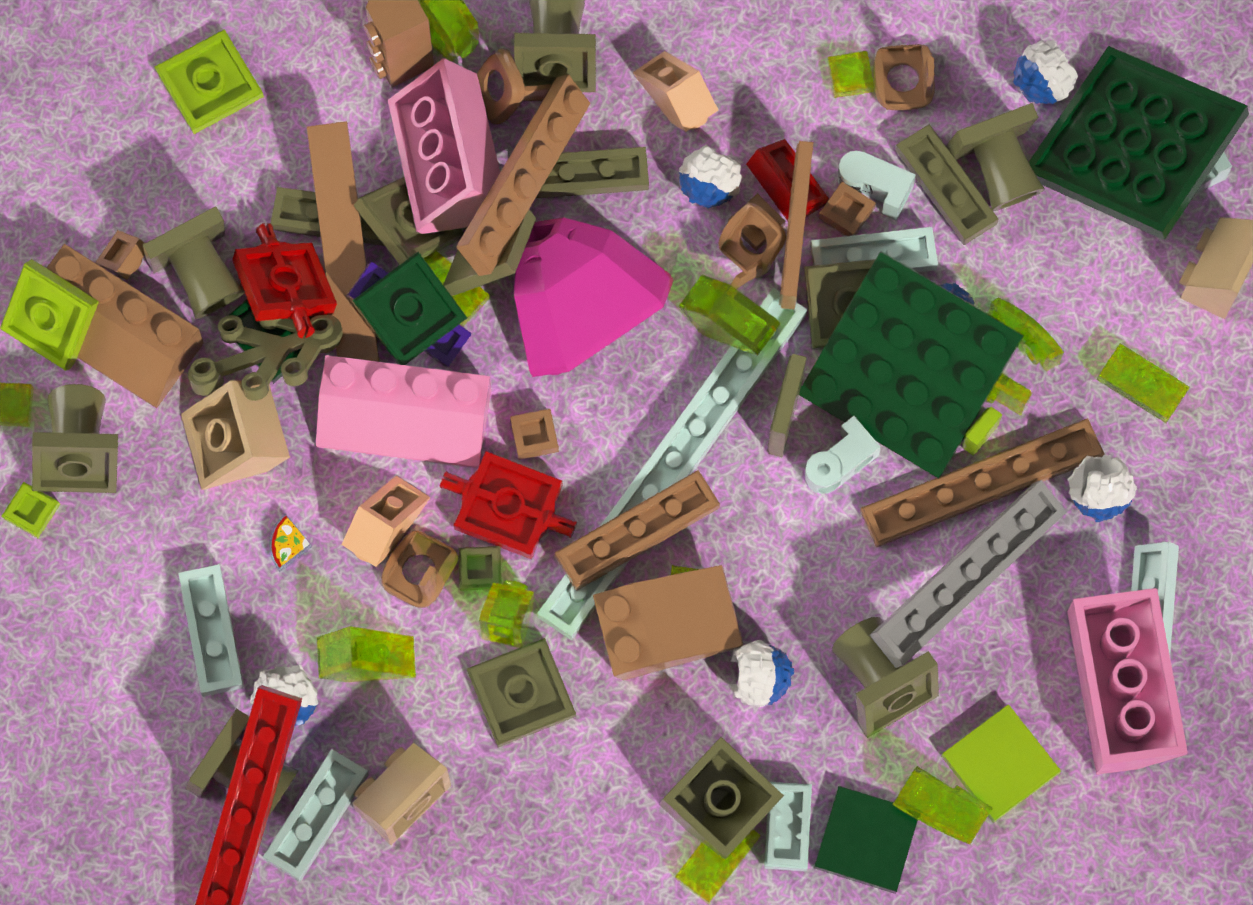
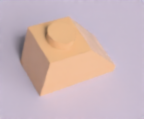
[633,51,718,132]
[341,476,430,567]

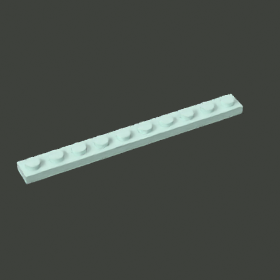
[537,287,807,641]

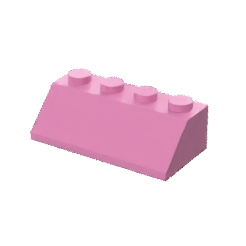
[388,58,500,234]
[316,355,491,468]
[1067,588,1188,775]

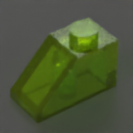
[418,0,479,62]
[679,275,781,356]
[479,580,535,648]
[317,626,416,682]

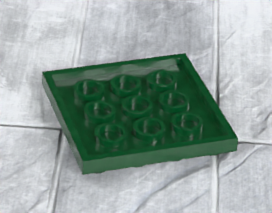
[1029,46,1249,240]
[799,251,1025,479]

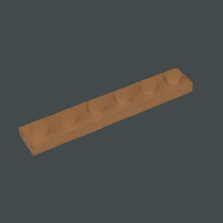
[456,74,591,276]

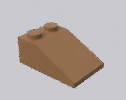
[593,565,744,681]

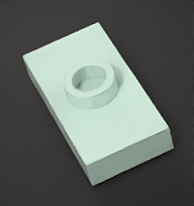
[764,782,812,872]

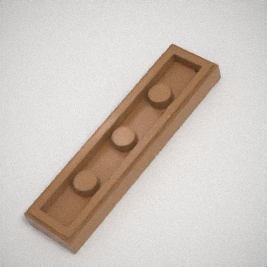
[779,141,814,310]
[555,470,720,591]

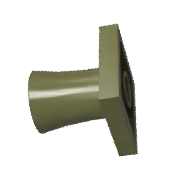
[514,0,596,92]
[946,103,1045,211]
[143,206,245,319]
[32,384,118,493]
[832,617,939,738]
[185,708,299,817]

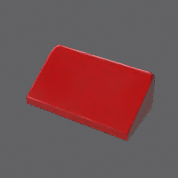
[746,139,829,221]

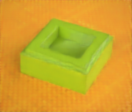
[962,406,1002,456]
[1,482,60,539]

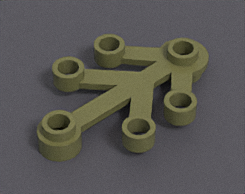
[188,314,343,401]

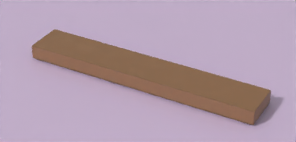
[307,121,380,362]
[860,418,1105,548]

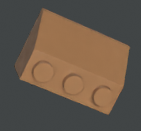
[363,0,434,87]

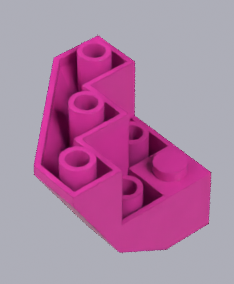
[514,217,674,377]

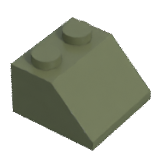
[659,737,784,859]

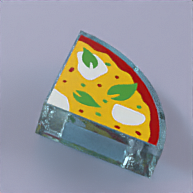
[269,513,312,573]

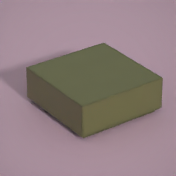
[458,546,502,591]

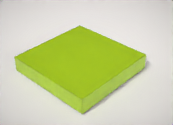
[154,29,264,134]
[0,259,99,371]
[941,704,1061,823]

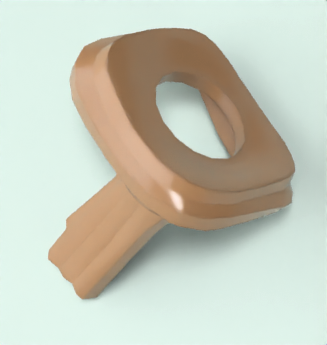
[873,44,935,110]
[477,48,552,124]
[718,203,786,292]
[381,531,459,608]

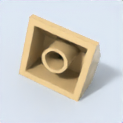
[1179,217,1253,319]
[181,380,290,490]
[352,743,451,845]

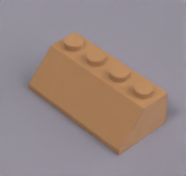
[46,244,204,409]

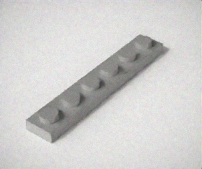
[870,480,1067,668]

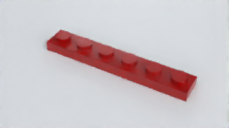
[195,685,303,905]

